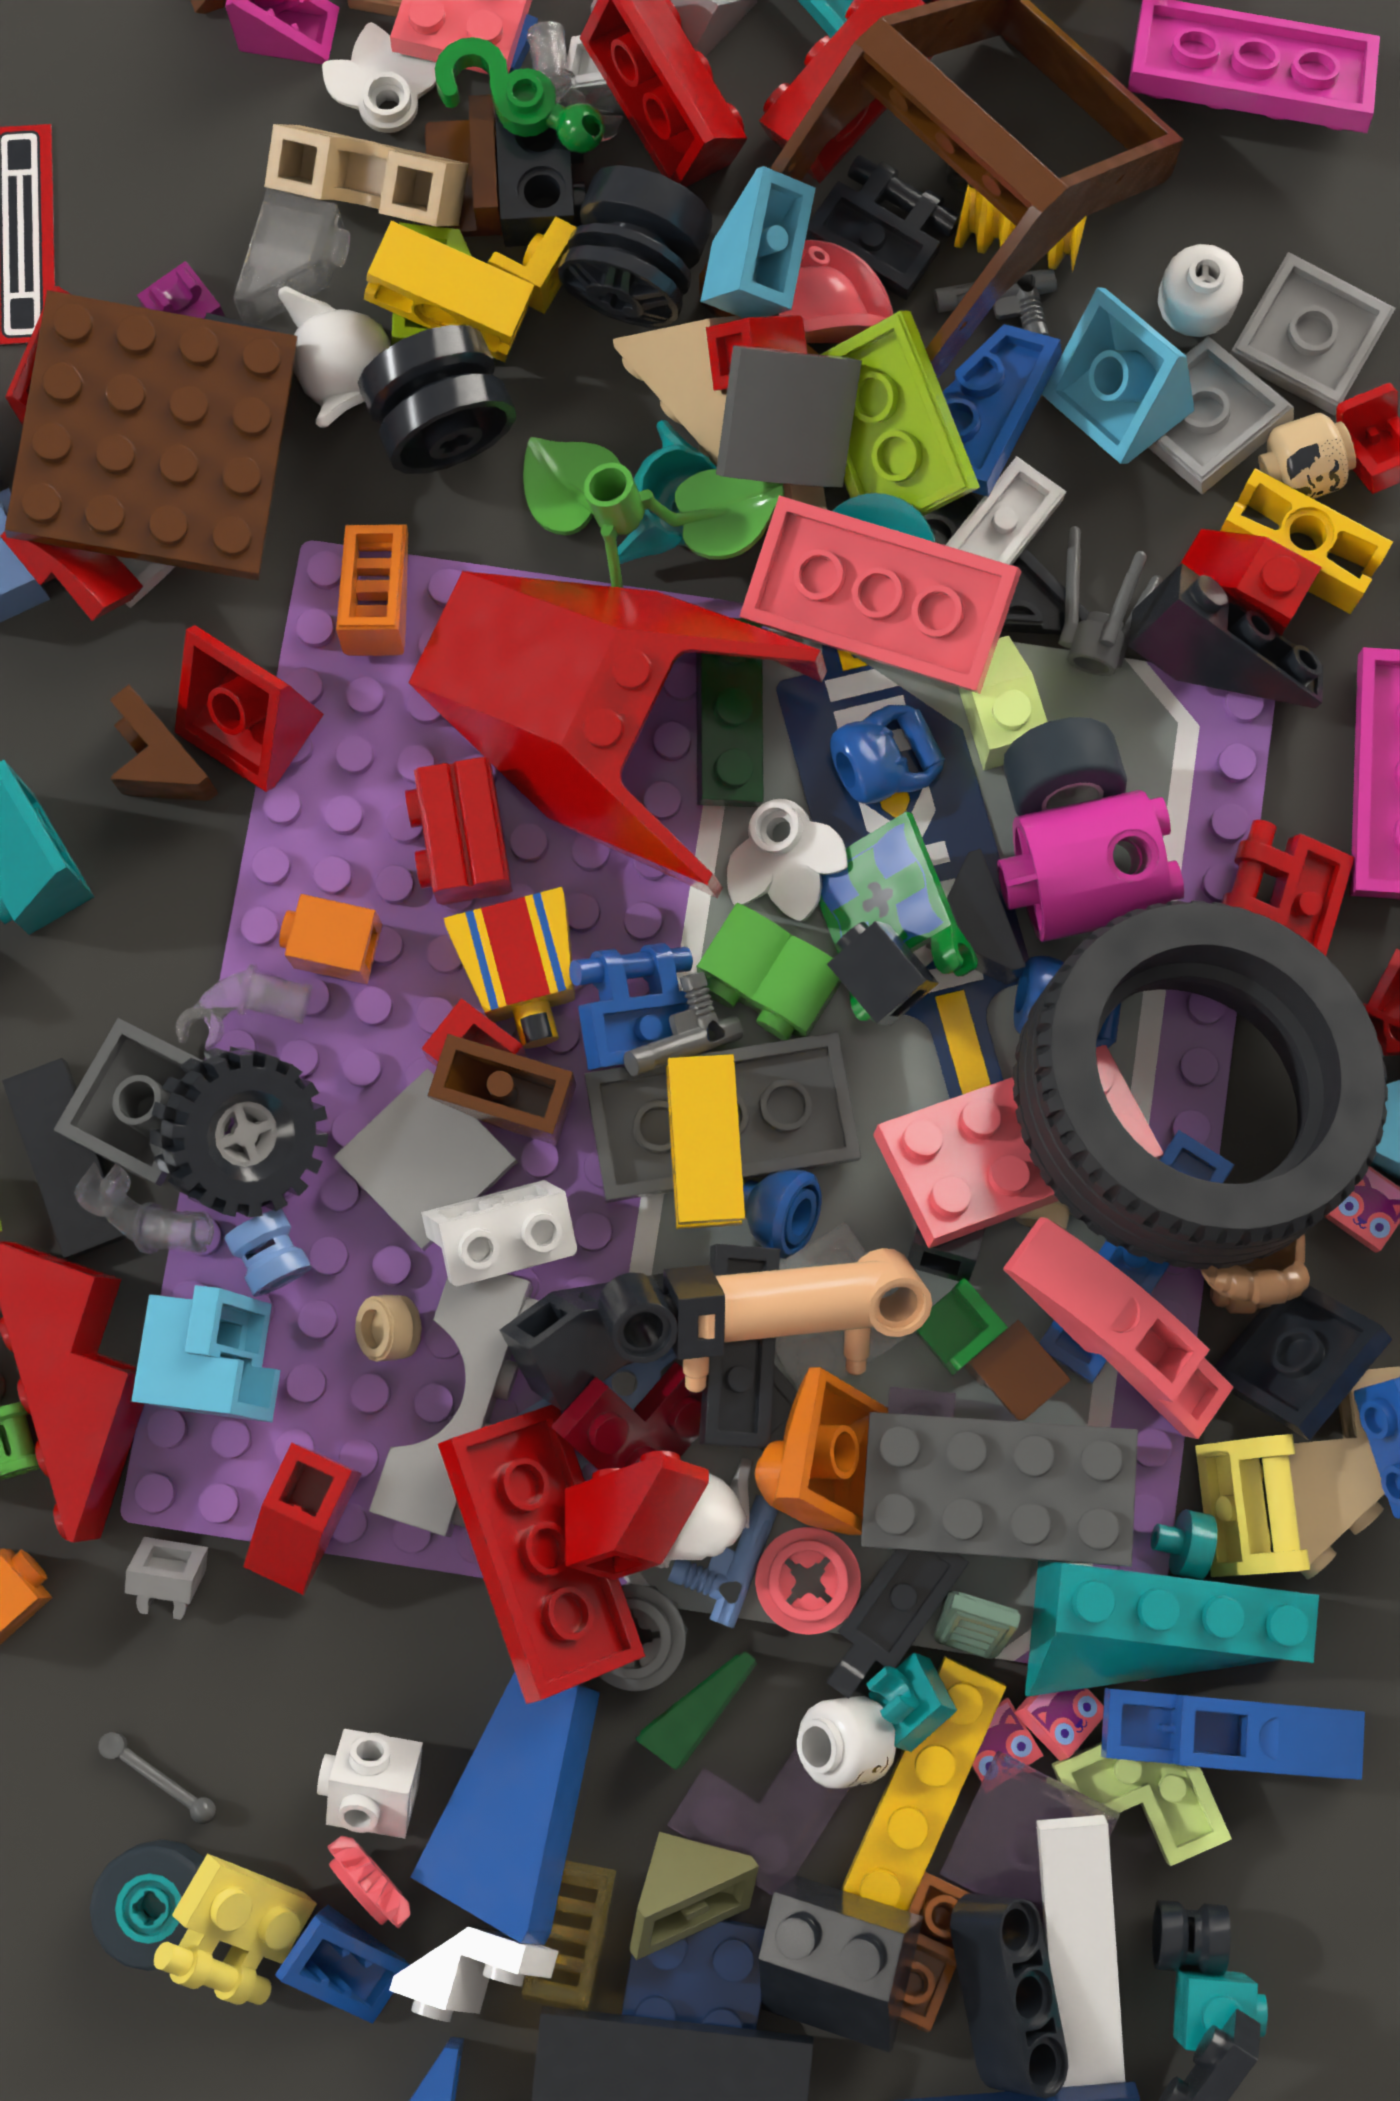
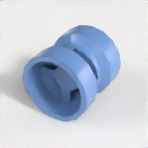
[224,1209,312,1297]

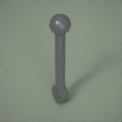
[98,1732,216,1824]

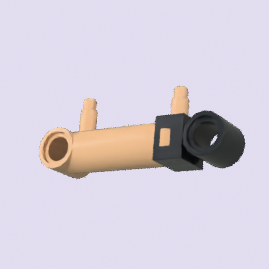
[598,1248,932,1392]

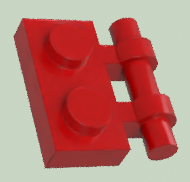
[1221,820,1355,956]

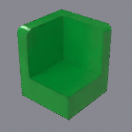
[915,1278,1008,1376]

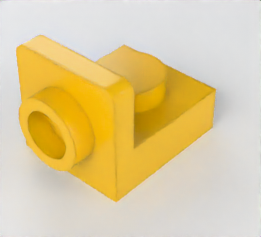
[488,217,577,314]

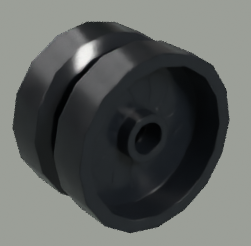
[357,325,516,474]

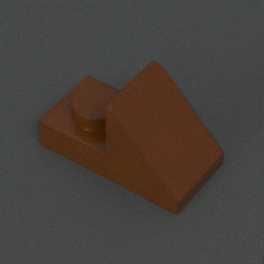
[110,684,218,801]

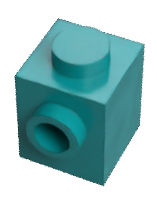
[1173,1967,1268,2051]

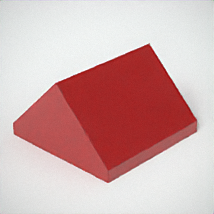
[174,625,324,792]

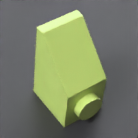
[958,636,1048,771]

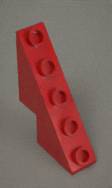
[0,1240,144,1543]

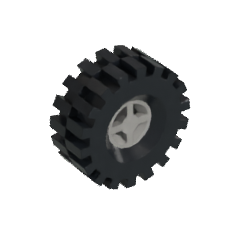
[150,1046,328,1218]

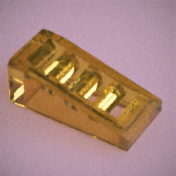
[521,1860,617,2011]

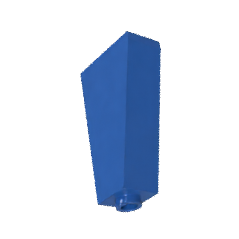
[410,1672,600,1945]

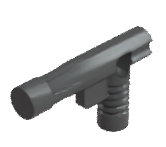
[934,268,1057,336]
[624,971,743,1076]

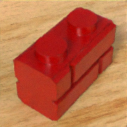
[405,757,513,905]

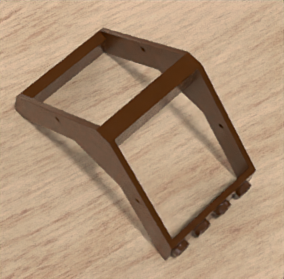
[699,0,1184,380]

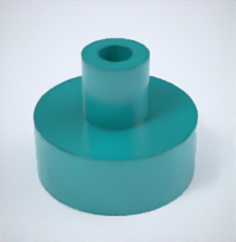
[1151,1509,1218,1580]

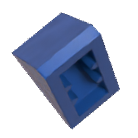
[275,1905,410,2024]

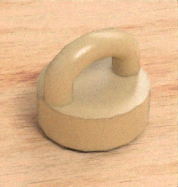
[355,1295,422,1362]

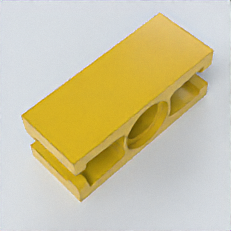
[364,221,534,362]
[1220,468,1393,614]
[666,1054,745,1229]

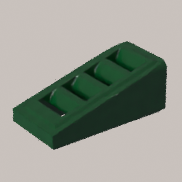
[635,1650,757,1770]

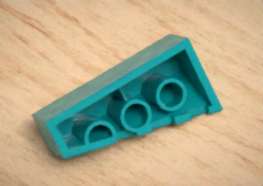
[1025,1561,1319,1696]

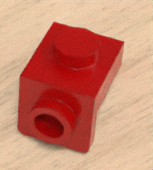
[1336,383,1400,494]

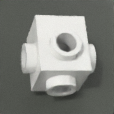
[317,1729,423,1839]

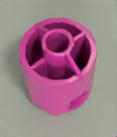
[997,790,1184,942]

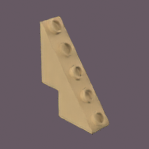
[613,316,827,510]
[1289,1366,1400,1580]

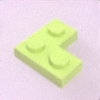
[1051,1742,1232,1866]

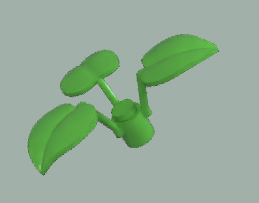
[523,437,784,588]

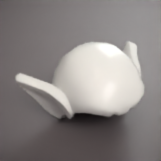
[278,286,391,428]
[656,1457,753,1569]

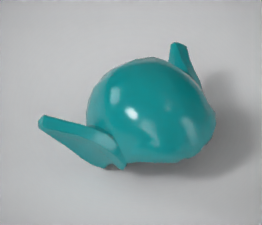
[618,420,717,564]

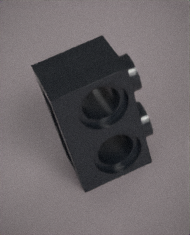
[495,102,586,247]

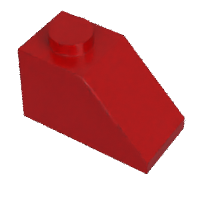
[1180,529,1322,636]

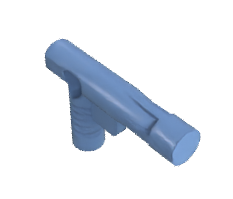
[667,1494,779,1628]

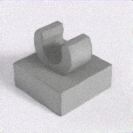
[125,1537,208,1620]

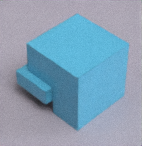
[131,1285,281,1422]

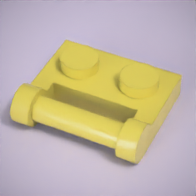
[1195,1434,1310,1577]

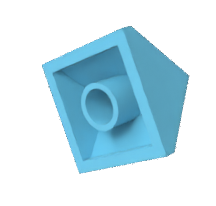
[1042,287,1195,464]

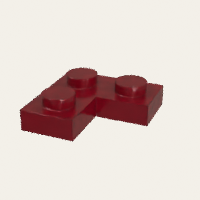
[551,1362,702,1470]

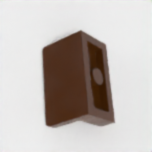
[425,94,502,237]

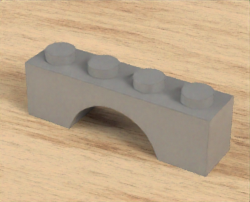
[369,1274,539,1537]

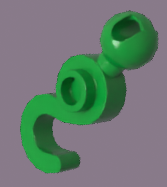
[434,37,605,154]

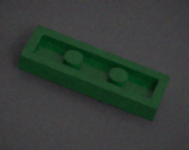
[696,618,764,807]

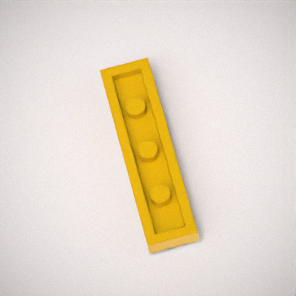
[841,1655,1007,1911]

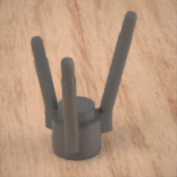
[1058,526,1163,676]

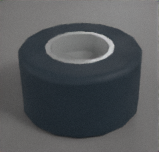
[1004,717,1127,816]

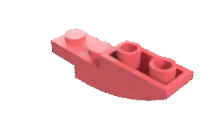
[1003,1217,1234,1439]

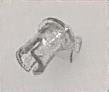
[527,21,623,141]
[176,964,312,1049]
[74,1162,214,1254]

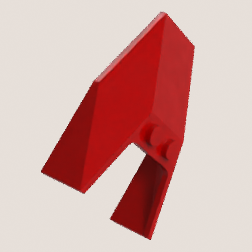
[408,571,827,899]

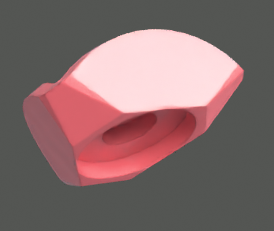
[778,240,893,343]

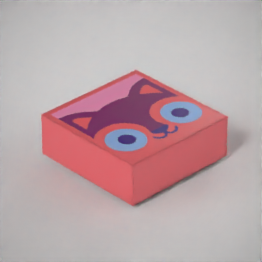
[1325,1166,1400,1253]
[1014,1688,1104,1761]
[972,1696,1044,1791]

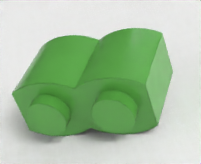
[696,903,842,1040]

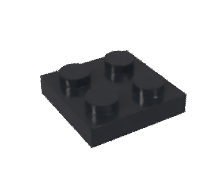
[1214,1285,1392,1441]

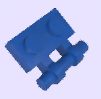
[569,943,711,1070]

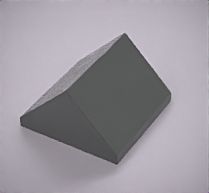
[54,1018,203,1187]

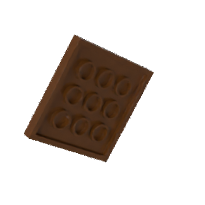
[5,290,298,581]

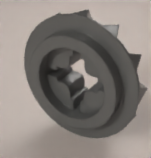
[599,1583,688,1691]

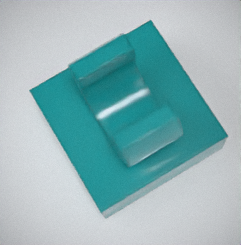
[866,1652,957,1752]

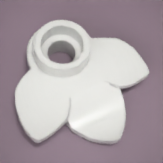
[322,22,436,133]
[727,799,848,922]

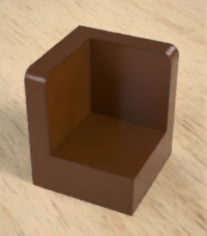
[964,1319,1071,1421]

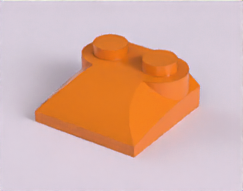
[755,1367,889,1535]

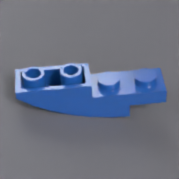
[1101,1688,1365,1780]

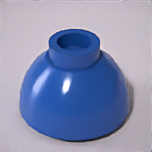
[743,1169,822,1259]

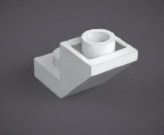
[390,1927,559,2022]

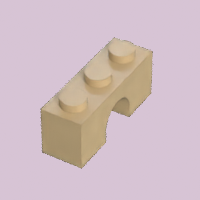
[264,124,469,227]

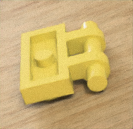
[154,1853,317,2005]

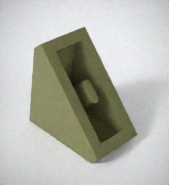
[630,1832,759,1960]

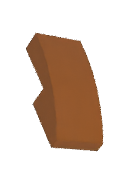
[900,1872,969,2033]

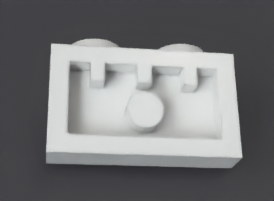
[421,1180,577,1287]

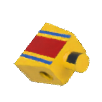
[443,887,575,1049]

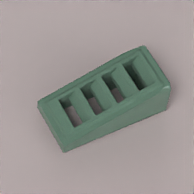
[934,1590,1021,1659]

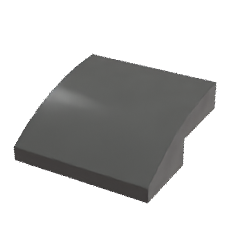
[716,345,862,488]

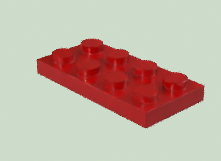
[438,1404,646,1704]

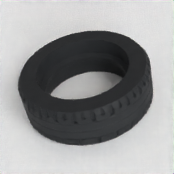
[1013,900,1388,1269]

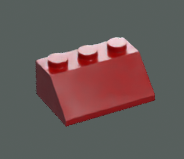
[579,0,748,187]
[759,0,933,184]

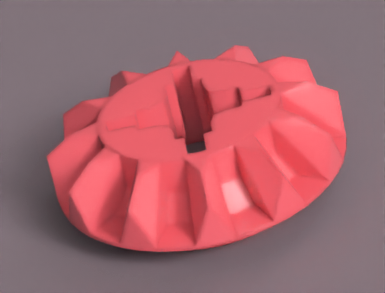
[755,1527,861,1635]
[327,1836,411,1929]

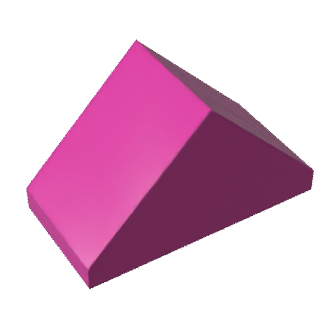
[225,0,340,64]

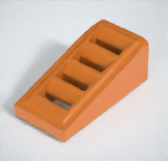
[336,525,408,656]

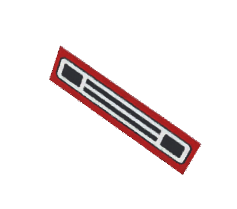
[0,124,55,345]

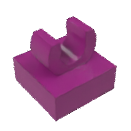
[137,261,225,319]

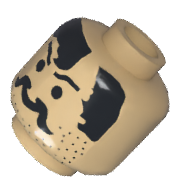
[1258,413,1356,499]

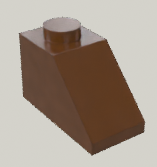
[427,1034,576,1146]

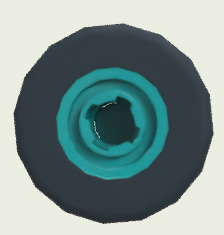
[89,1839,205,1971]

